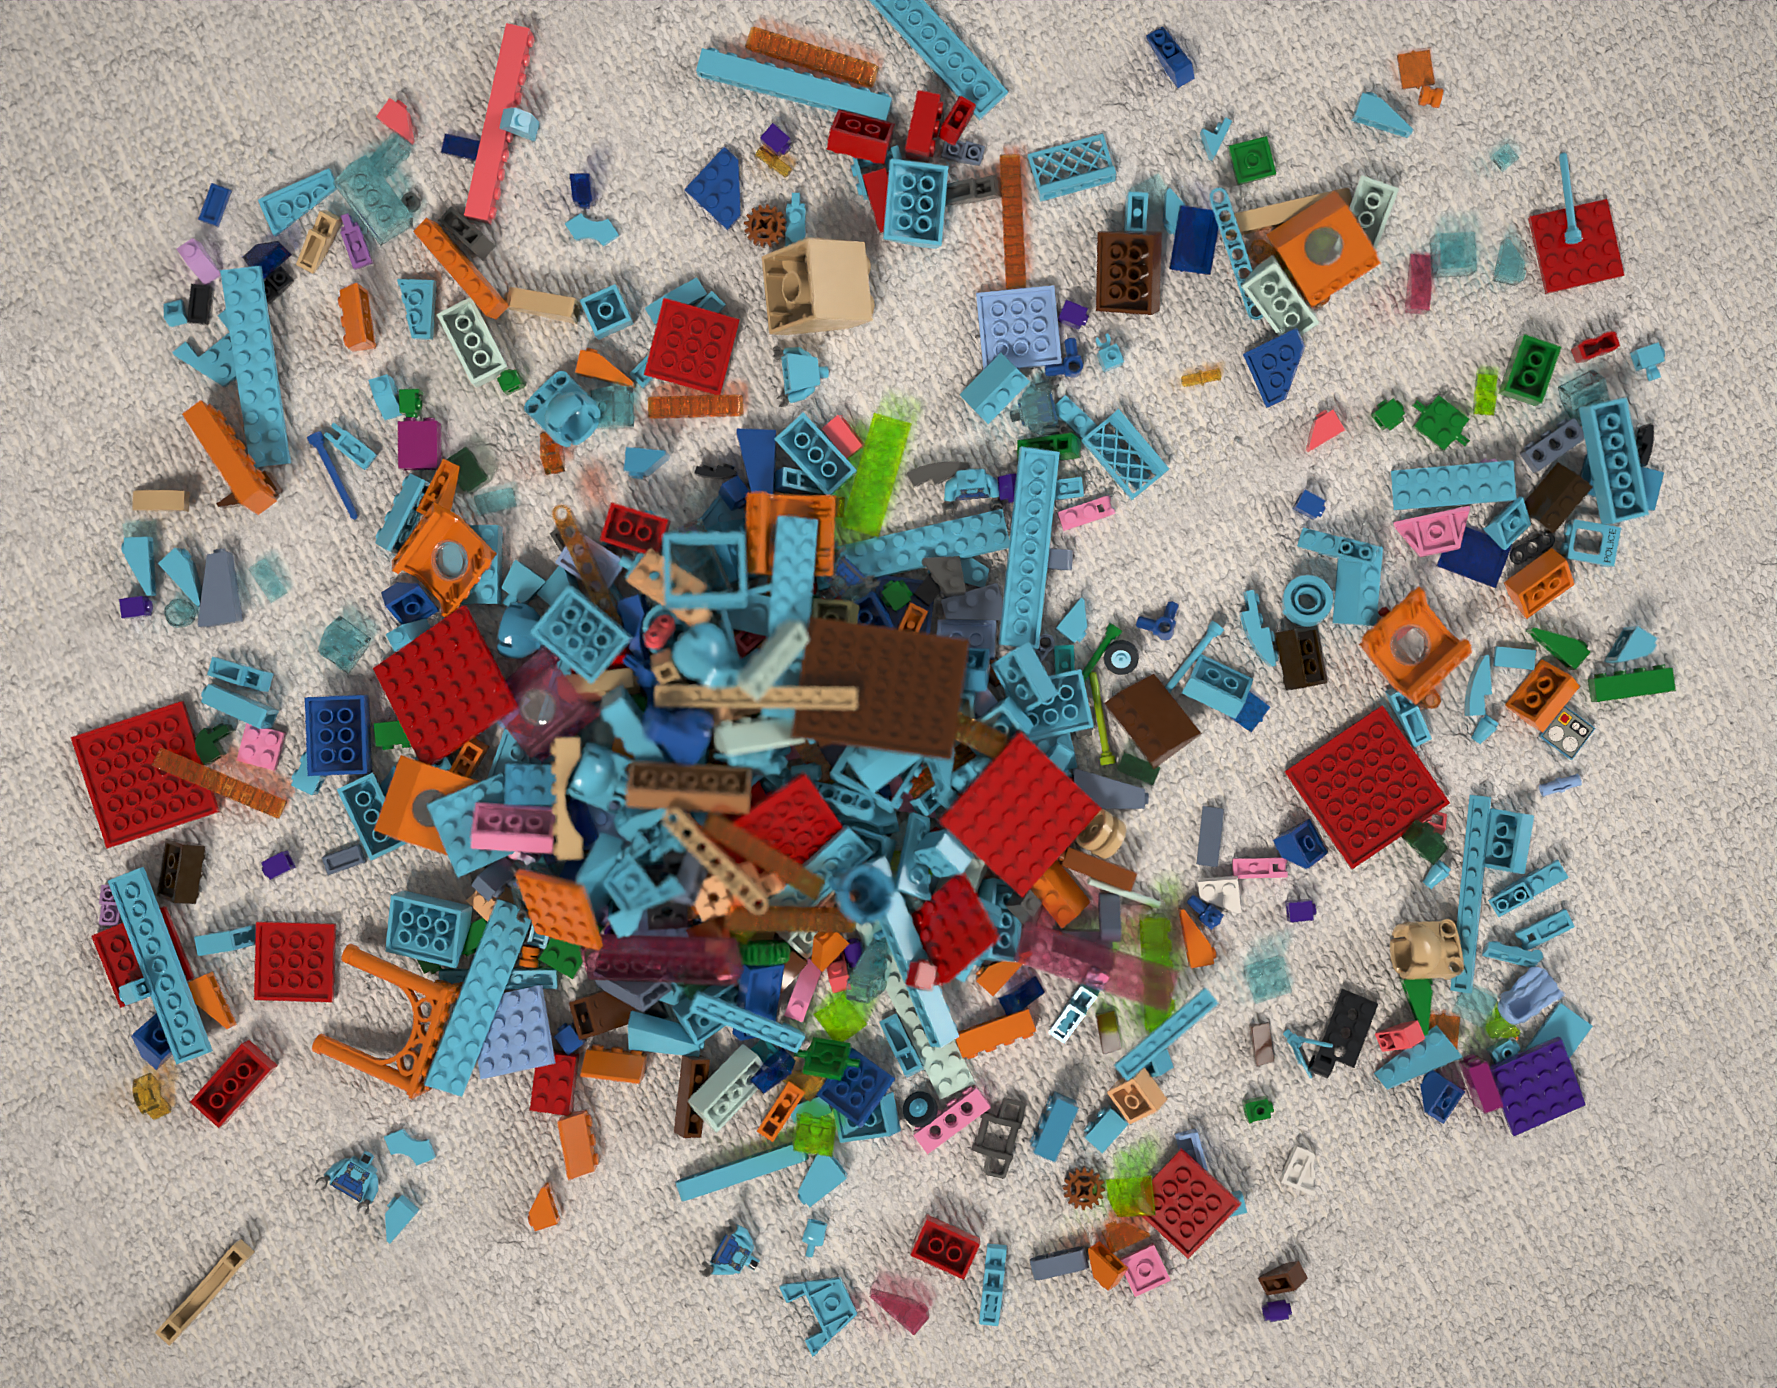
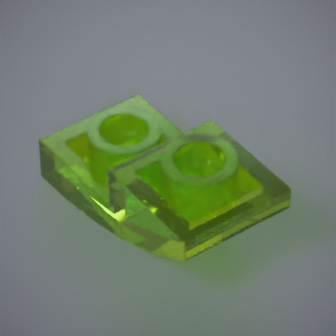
[1473,373,1498,416]

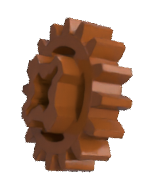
[744,204,787,248]
[1062,1166,1105,1211]

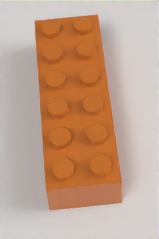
[182,400,277,515]

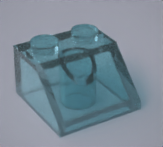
[591,385,634,429]

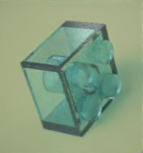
[1429,232,1477,278]

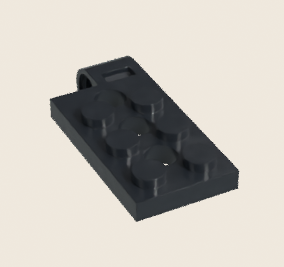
[644,848,688,930]
[1308,988,1378,1079]

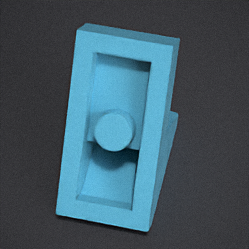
[1200,117,1232,161]

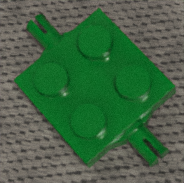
[1412,395,1470,451]
[794,1037,860,1081]

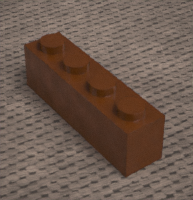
[674,1055,710,1138]

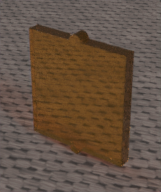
[1397,50,1435,90]
[1429,1013,1460,1049]

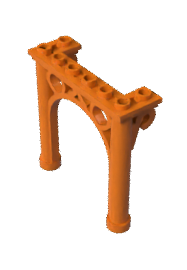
[312,943,464,1100]

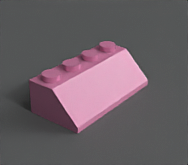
[471,802,556,854]

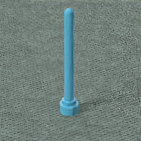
[1559,153,1582,244]
[1165,620,1224,693]

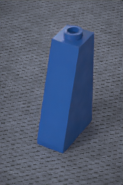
[736,429,777,495]

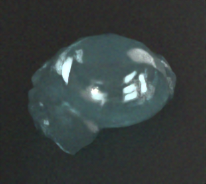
[164,598,196,628]

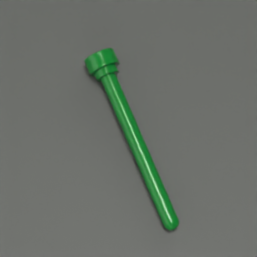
[1082,623,1122,682]

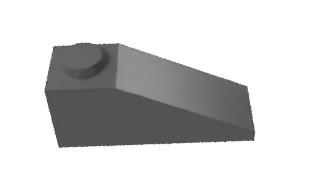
[438,207,496,260]

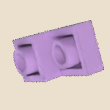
[99,885,122,926]

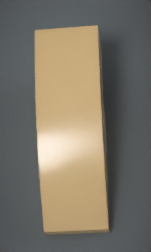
[296,210,342,274]
[132,490,190,512]

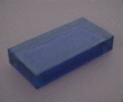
[441,133,480,161]

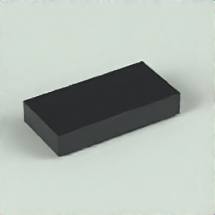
[187,284,213,325]

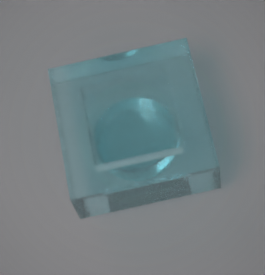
[1490,143,1519,172]

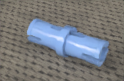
[1539,773,1582,797]

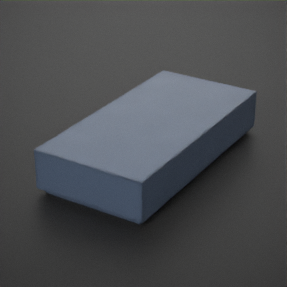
[321,844,366,876]

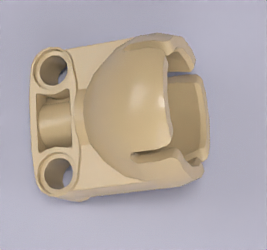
[1390,919,1464,980]

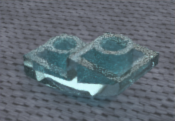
[248,558,288,603]

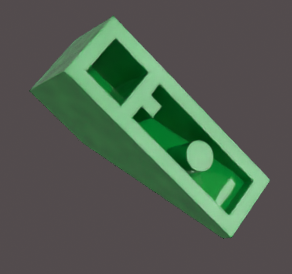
[1017,433,1081,460]
[1526,627,1591,670]
[1399,977,1433,1036]

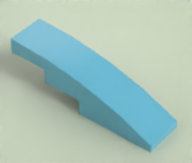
[1048,965,1110,1044]
[979,1243,1007,1326]

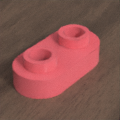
[644,615,675,649]

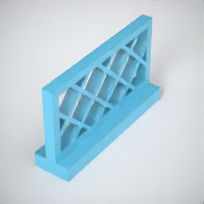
[1027,134,1116,202]
[1081,409,1169,500]

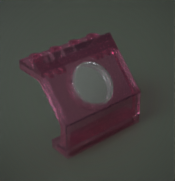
[500,646,600,762]

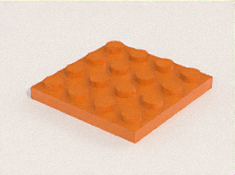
[515,869,603,951]

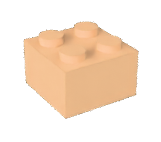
[1107,1067,1167,1124]

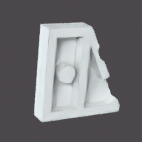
[1198,876,1241,913]
[1279,1145,1316,1196]

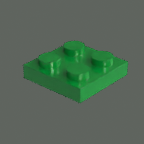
[1228,136,1276,186]

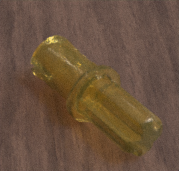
[755,146,792,177]
[1181,368,1221,387]

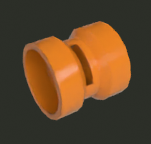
[1418,85,1443,108]
[519,945,541,968]

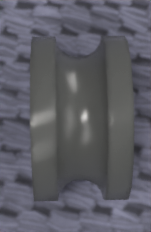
[401,192,421,212]

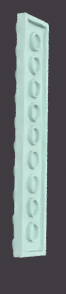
[854,921,975,1100]

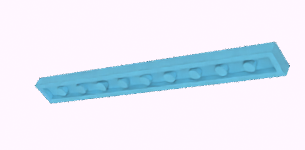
[1450,795,1491,994]

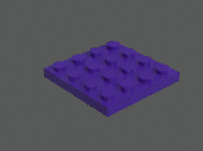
[1489,1036,1586,1136]

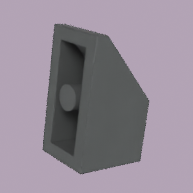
[1006,890,1042,931]

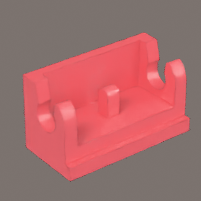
[822,415,866,459]

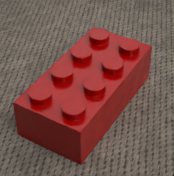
[190,1040,278,1128]

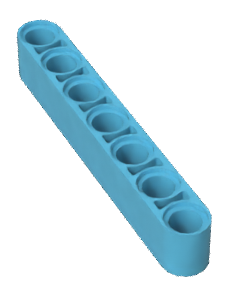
[1210,187,1263,320]
[675,1139,809,1201]

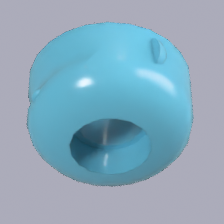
[1282,575,1333,627]

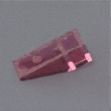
[1405,254,1432,315]
[869,1288,930,1335]

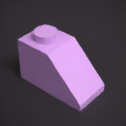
[177,238,221,285]

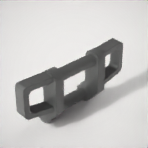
[971,1098,1025,1179]

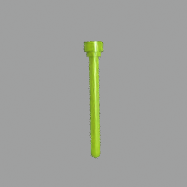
[1089,672,1116,765]

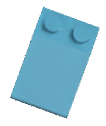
[959,695,1034,759]
[832,1092,901,1143]

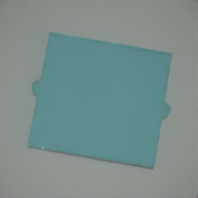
[1128,174,1168,217]
[123,520,159,555]
[1452,987,1498,1028]

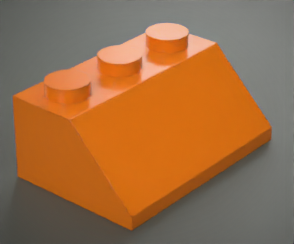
[338,283,376,352]
[1504,548,1575,619]
[1505,659,1580,733]
[1030,860,1091,928]
[580,1044,647,1084]
[557,1109,599,1180]

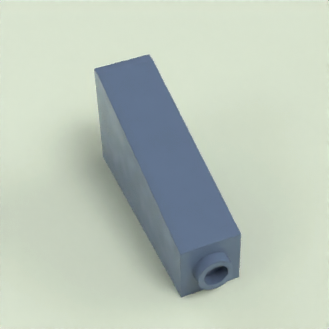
[198,549,243,628]
[1073,769,1149,809]
[593,961,672,1012]

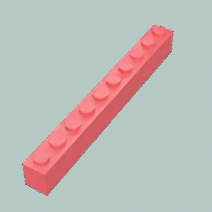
[464,23,534,224]

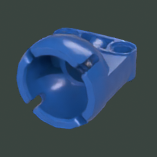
[641,702,713,766]

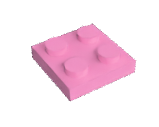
[236,723,286,771]
[1119,1243,1171,1297]

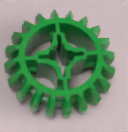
[737,940,791,965]

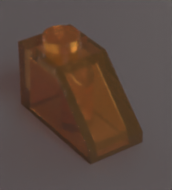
[540,432,565,475]
[1101,1220,1150,1254]

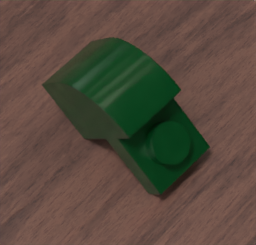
[195,723,235,765]

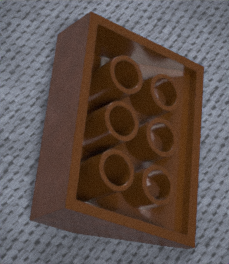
[1096,231,1162,315]
[1105,674,1202,769]

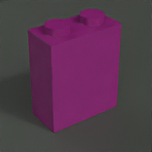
[398,417,442,471]
[1459,1054,1504,1114]

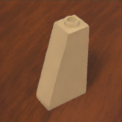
[504,287,582,324]
[557,668,640,706]

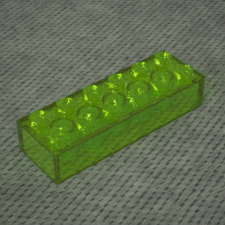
[841,413,912,539]
[1139,913,1175,1035]

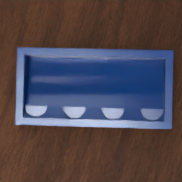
[732,964,784,1041]

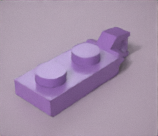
[340,213,374,270]

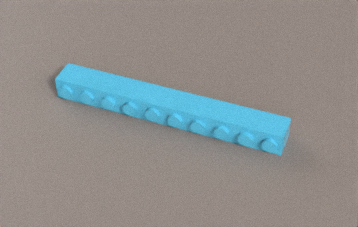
[696,47,892,121]
[861,856,959,1048]

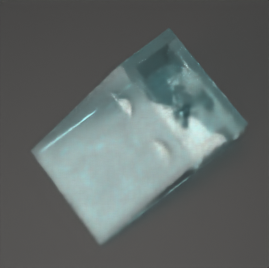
[847,937,888,1003]

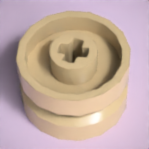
[1076,808,1126,859]

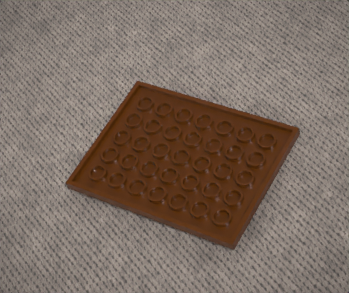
[791,617,970,761]

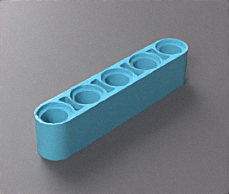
[782,775,876,821]

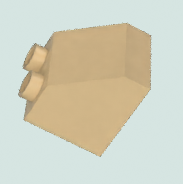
[761,238,875,335]

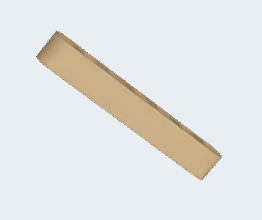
[1219,188,1352,239]
[663,806,768,914]

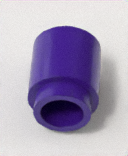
[844,938,866,968]
[1262,1299,1292,1322]

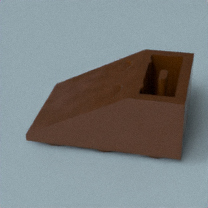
[568,990,637,1040]

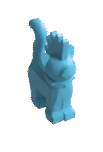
[713,748,787,776]

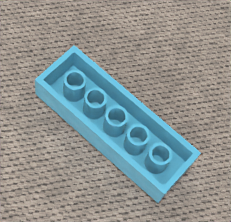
[1579,397,1649,524]
[601,684,679,764]

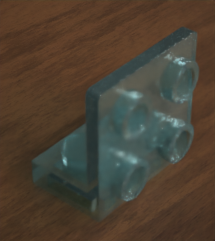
[367,132,412,178]
[1242,954,1292,1004]

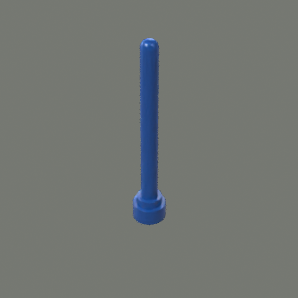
[307,431,358,520]

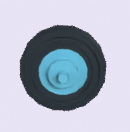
[1103,640,1139,675]
[902,1091,938,1127]

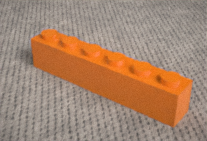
[413,218,509,320]

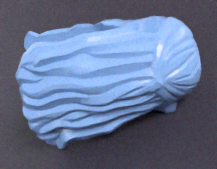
[1498,967,1565,1025]

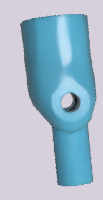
[802,1219,828,1257]

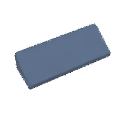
[1196,806,1224,867]

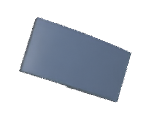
[940,141,985,166]

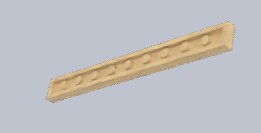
[655,686,858,709]

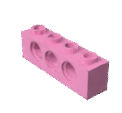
[913,1085,991,1155]

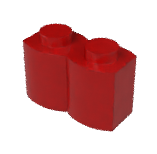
[1571,332,1620,363]

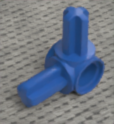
[1045,338,1083,378]
[1136,601,1179,641]
[623,654,657,687]
[1186,895,1225,930]

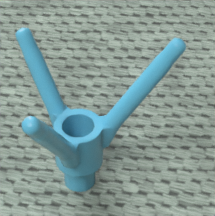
[1283,1029,1333,1079]

